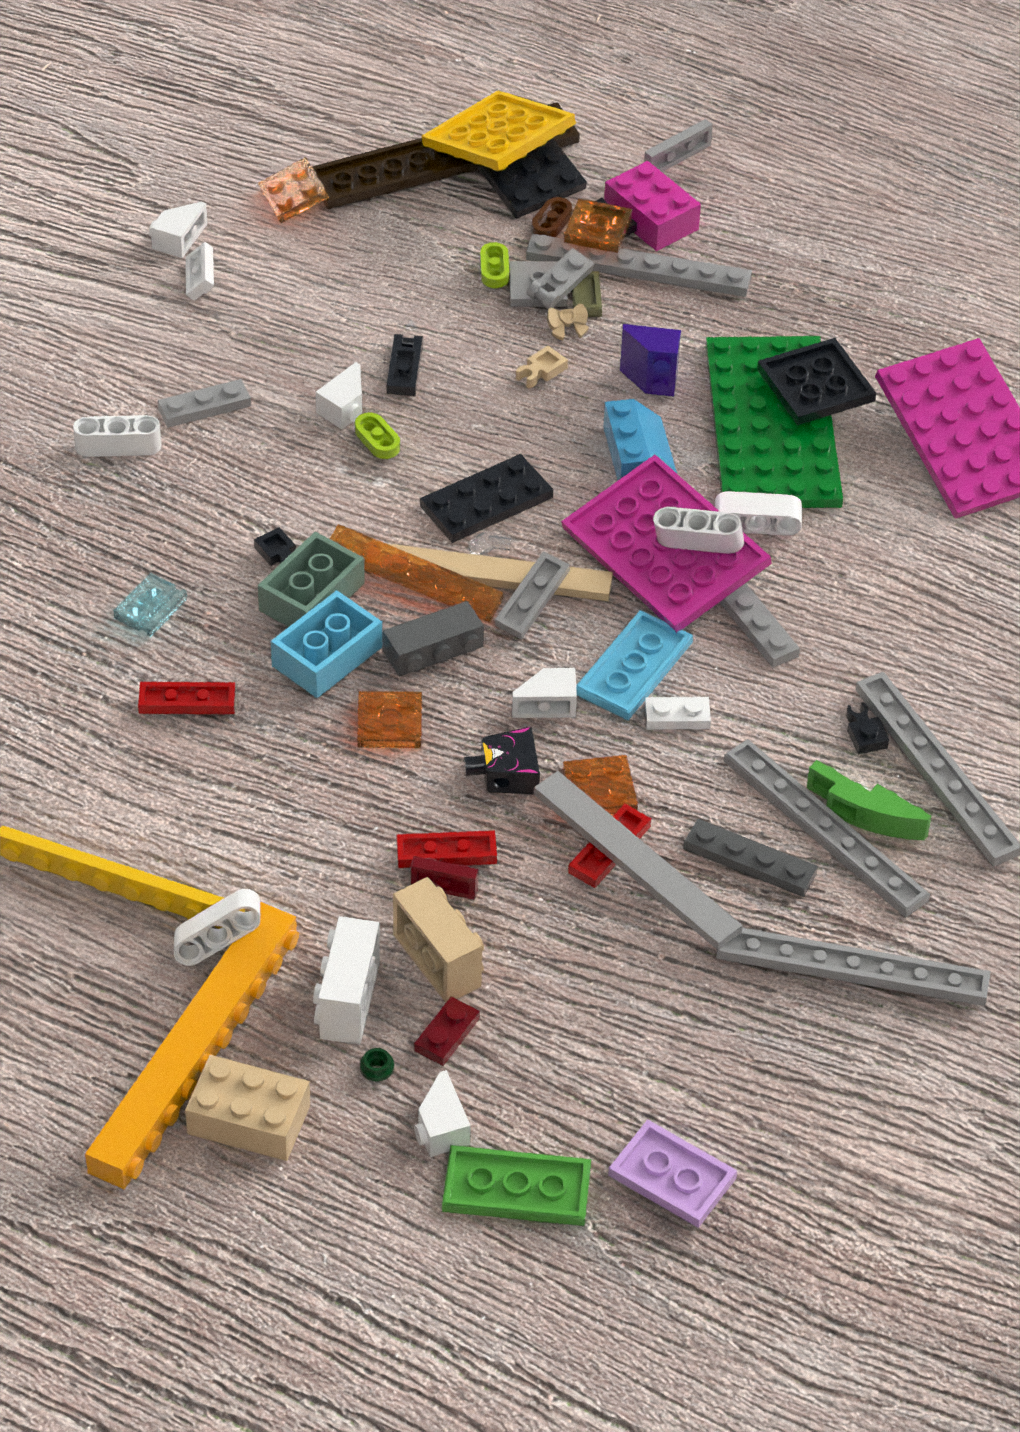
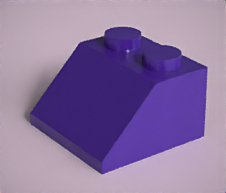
[620,324,681,397]

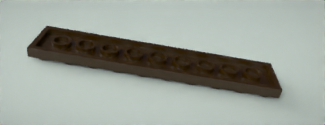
[307,102,580,209]

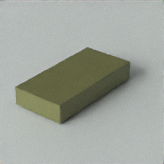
[571,271,602,317]

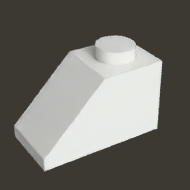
[149,202,207,258]
[316,362,362,429]
[512,668,577,718]
[414,1070,470,1157]

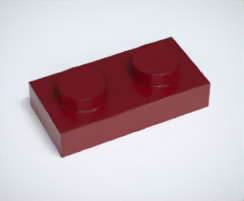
[411,856,479,900]
[414,996,480,1066]

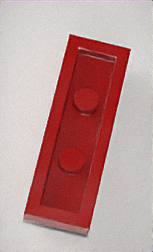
[138,682,236,714]
[568,803,652,888]
[396,830,497,868]

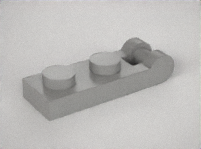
[526,248,595,309]

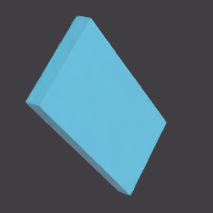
[576,610,693,721]

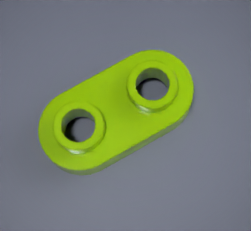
[480,242,509,289]
[355,412,400,459]

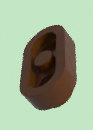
[532,197,572,237]

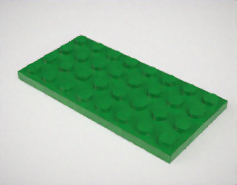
[705,336,843,508]

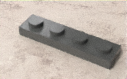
[683,819,818,897]

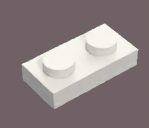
[185,242,214,301]
[645,697,711,730]

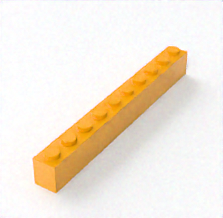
[85,902,299,1190]

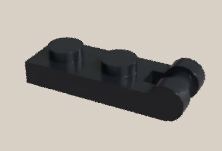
[386,334,424,396]

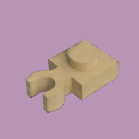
[516,346,568,389]

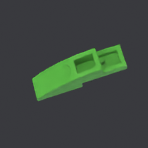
[806,760,931,840]

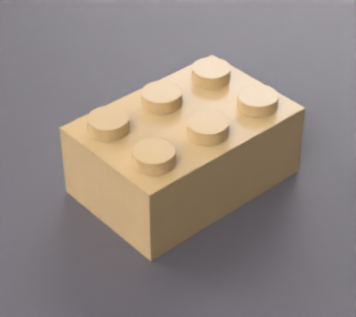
[393,877,484,1002]
[185,1055,310,1161]

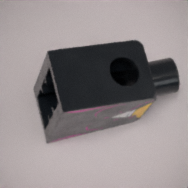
[464,727,540,795]

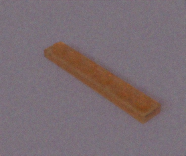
[329,524,504,623]

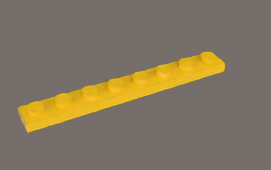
[0,825,245,929]

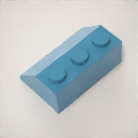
[603,399,677,480]

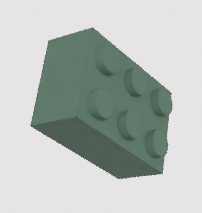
[258,531,365,627]

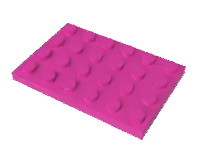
[875,338,1020,519]
[561,455,772,633]

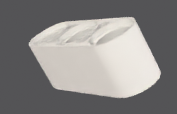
[73,415,162,457]
[715,491,802,535]
[653,507,744,554]
[174,889,260,966]

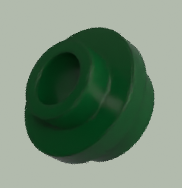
[360,1048,394,1082]

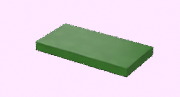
[442,1145,591,1226]

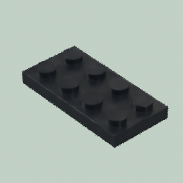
[420,454,554,543]

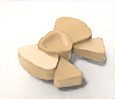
[547,304,589,341]

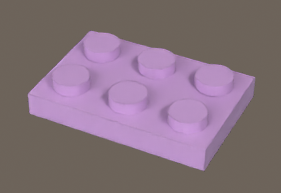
[608,1119,737,1228]

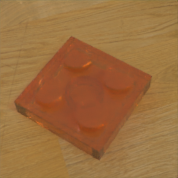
[258,157,329,224]
[564,198,633,253]
[357,691,422,748]
[562,755,638,815]

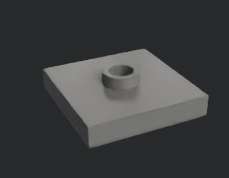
[509,261,568,307]

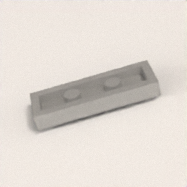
[644,119,713,172]
[158,379,251,428]
[495,551,570,640]

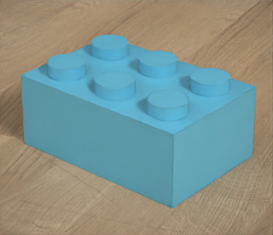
[271,590,383,698]

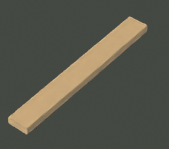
[366,542,613,602]

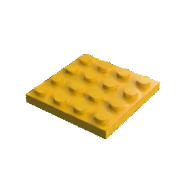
[421,90,576,171]

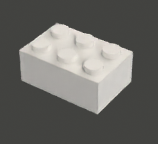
[313,916,380,1045]

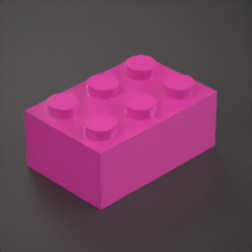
[604,161,701,251]

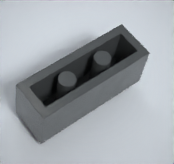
[383,601,484,677]

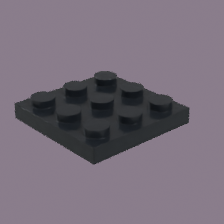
[475,138,587,219]
[757,338,876,425]

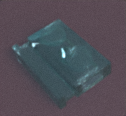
[113,573,187,637]

